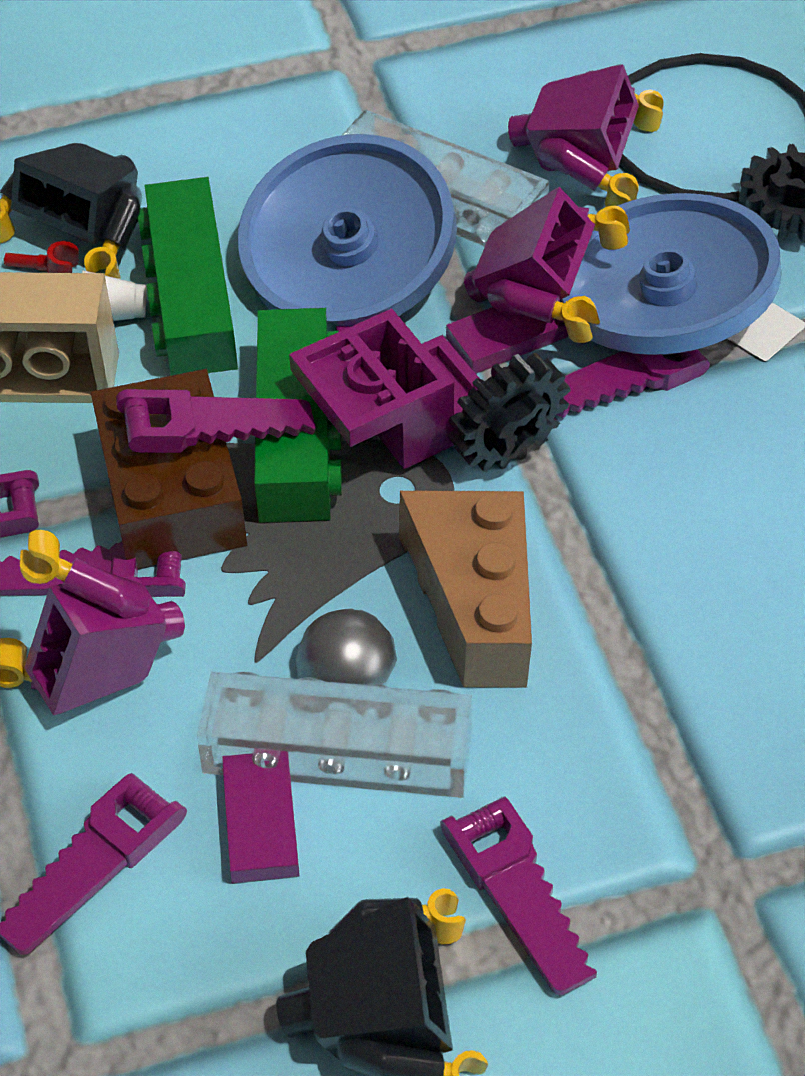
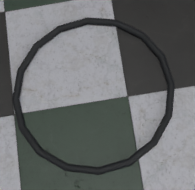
[619,53,805,202]

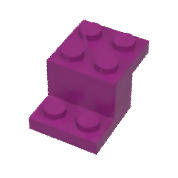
[289,308,480,469]

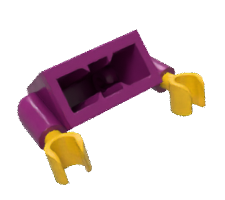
[508,64,664,207]
[464,187,630,343]
[0,530,185,716]

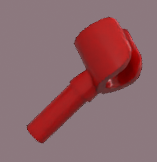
[4,241,79,273]

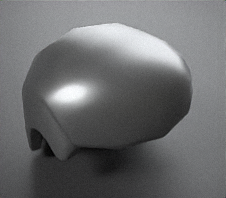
[295,608,397,708]

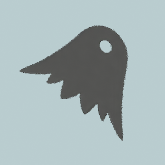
[221,440,454,663]

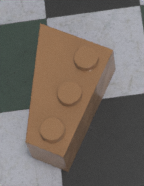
[399,491,532,688]

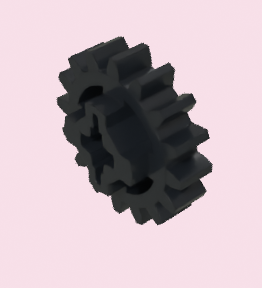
[738,144,805,242]
[448,353,571,472]

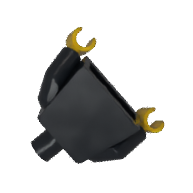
[0,143,142,279]
[276,888,488,1076]

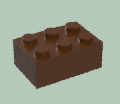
[90,369,247,569]

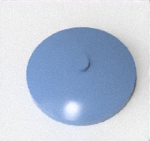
[238,134,457,331]
[560,193,782,354]

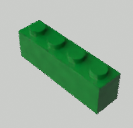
[138,177,238,376]
[255,308,342,523]

